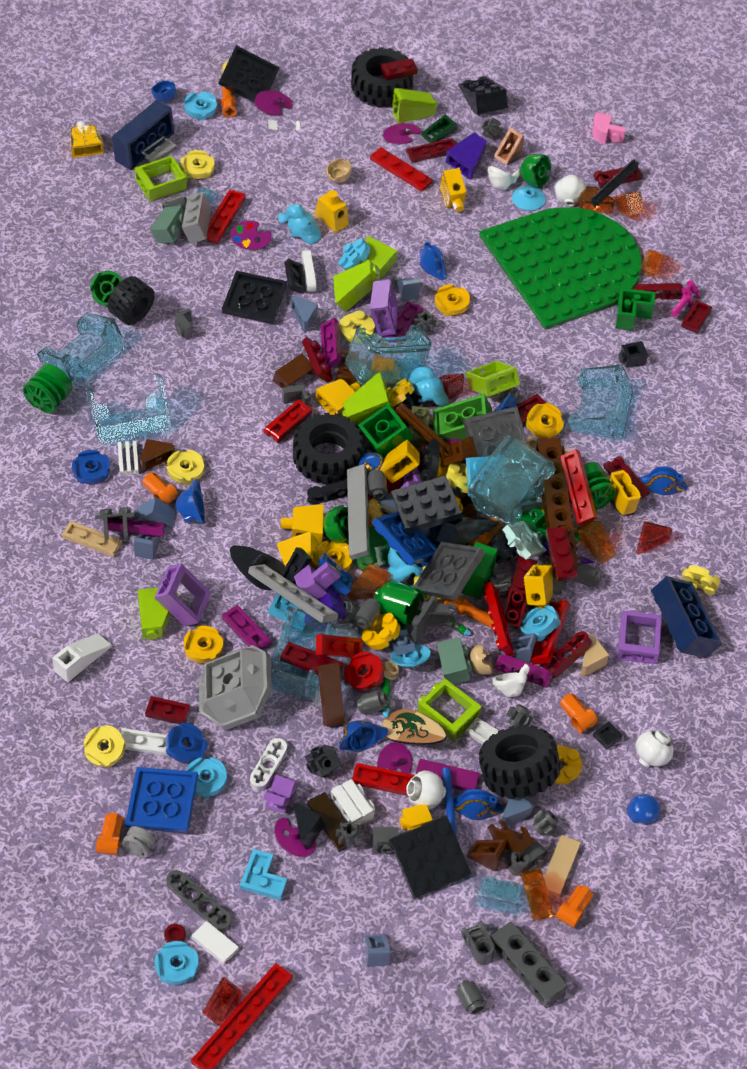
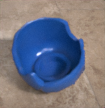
[151,80,176,103]
[627,794,661,825]

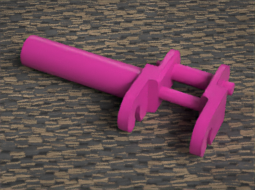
[671,280,700,317]

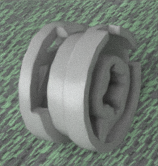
[122,826,156,858]

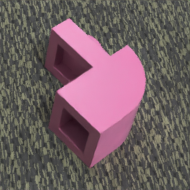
[592,112,626,144]

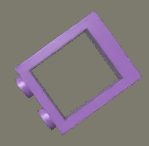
[370,279,399,336]
[154,563,211,626]
[617,610,662,664]

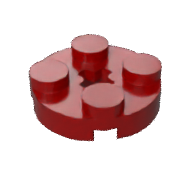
[344,651,385,691]

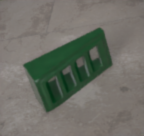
[420,114,457,143]

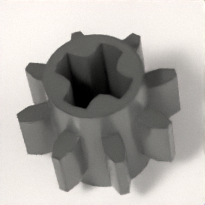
[482,118,502,139]
[414,312,436,334]
[498,387,523,405]
[488,571,511,596]
[506,704,533,727]
[533,810,559,836]
[336,820,362,848]

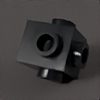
[489,533,517,564]
[305,744,342,777]

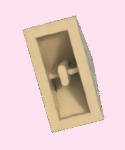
[580,634,609,677]

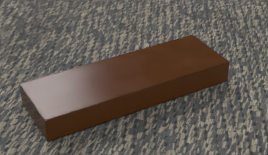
[318,663,345,726]

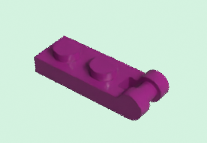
[222,605,272,649]

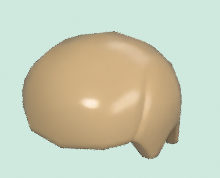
[326,158,352,183]
[469,644,493,675]

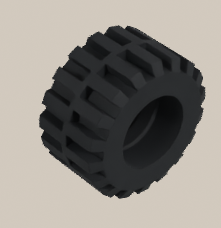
[107,276,155,326]

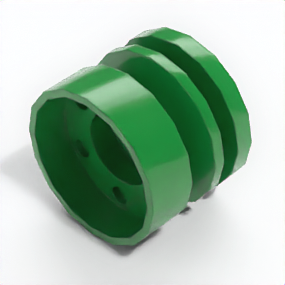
[23,364,73,414]
[583,462,616,510]

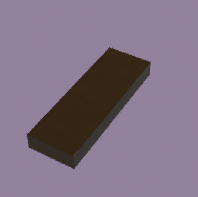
[307,792,350,852]

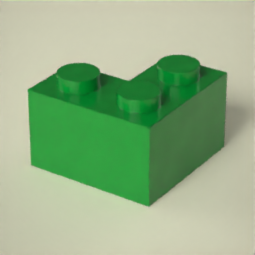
[615,288,655,330]

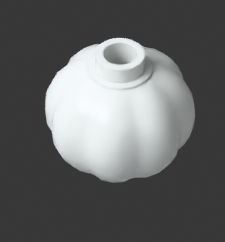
[555,175,586,207]
[635,730,674,767]
[406,771,446,810]

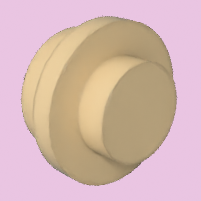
[383,660,399,680]

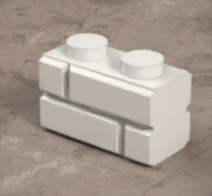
[331,779,375,827]

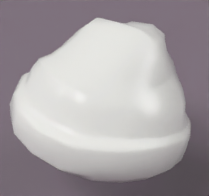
[487,166,521,191]
[492,664,530,698]

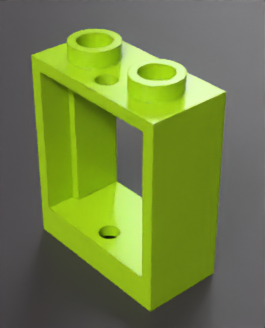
[135,155,188,202]
[465,360,520,397]
[417,678,482,741]

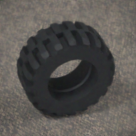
[351,47,414,108]
[293,413,365,484]
[479,725,561,799]

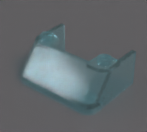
[85,373,171,445]

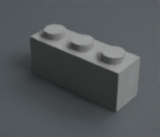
[182,192,212,243]

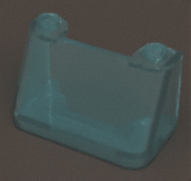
[37,312,125,386]
[568,364,633,440]
[468,435,556,526]

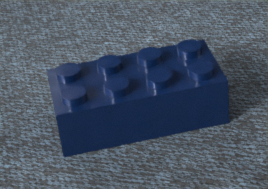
[112,100,175,170]
[651,576,722,658]

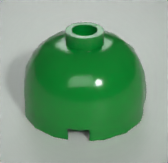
[520,153,551,188]
[90,270,124,306]
[323,505,349,544]

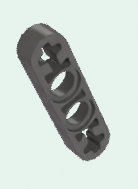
[166,870,231,932]

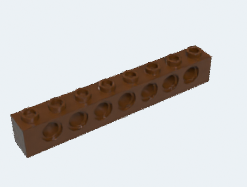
[535,438,580,574]

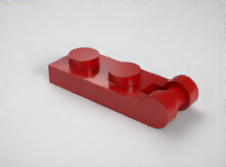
[264,399,312,443]

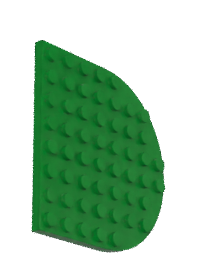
[479,207,642,330]

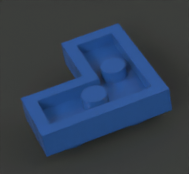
[318,552,353,596]

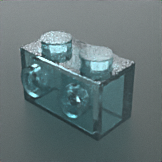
[475,876,523,915]

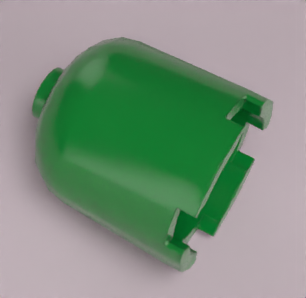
[375,581,425,627]

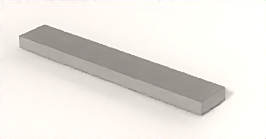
[347,464,370,560]
[248,564,338,623]

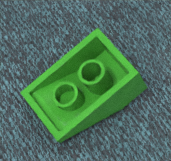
[433,394,492,440]

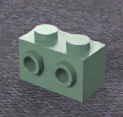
[150,206,185,243]
[437,637,473,684]

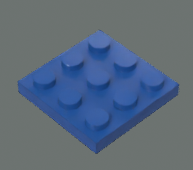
[372,512,437,566]
[125,767,199,833]

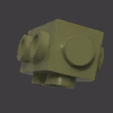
[409,406,433,448]

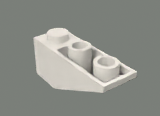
[52,633,112,683]

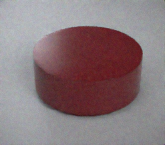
[164,924,186,943]

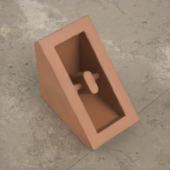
[493,128,524,165]

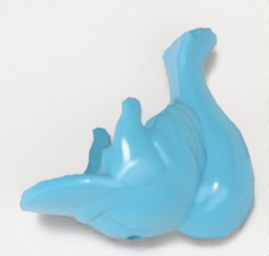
[278,204,321,245]
[409,366,449,407]
[387,547,423,582]

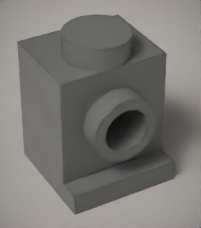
[372,827,399,855]

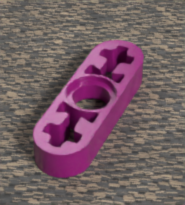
[495,655,553,687]

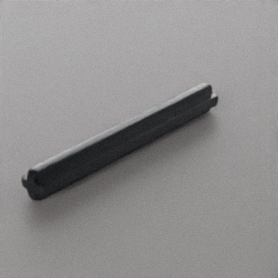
[590,159,639,207]

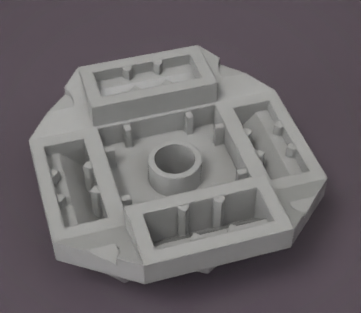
[199,645,272,730]

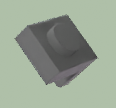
[174,309,192,340]
[282,384,311,406]

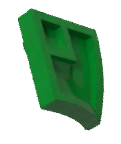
[356,526,390,570]

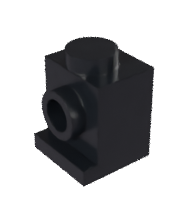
[618,341,648,368]

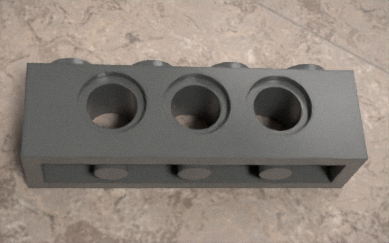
[491,921,567,1008]

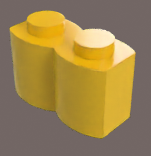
[609,470,641,515]

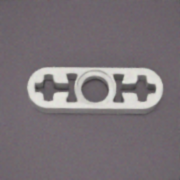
[301,250,316,292]
[250,738,287,791]

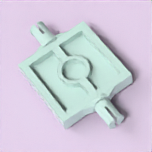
[502,521,547,559]

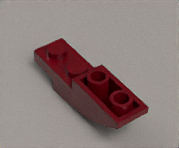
[504,556,538,629]

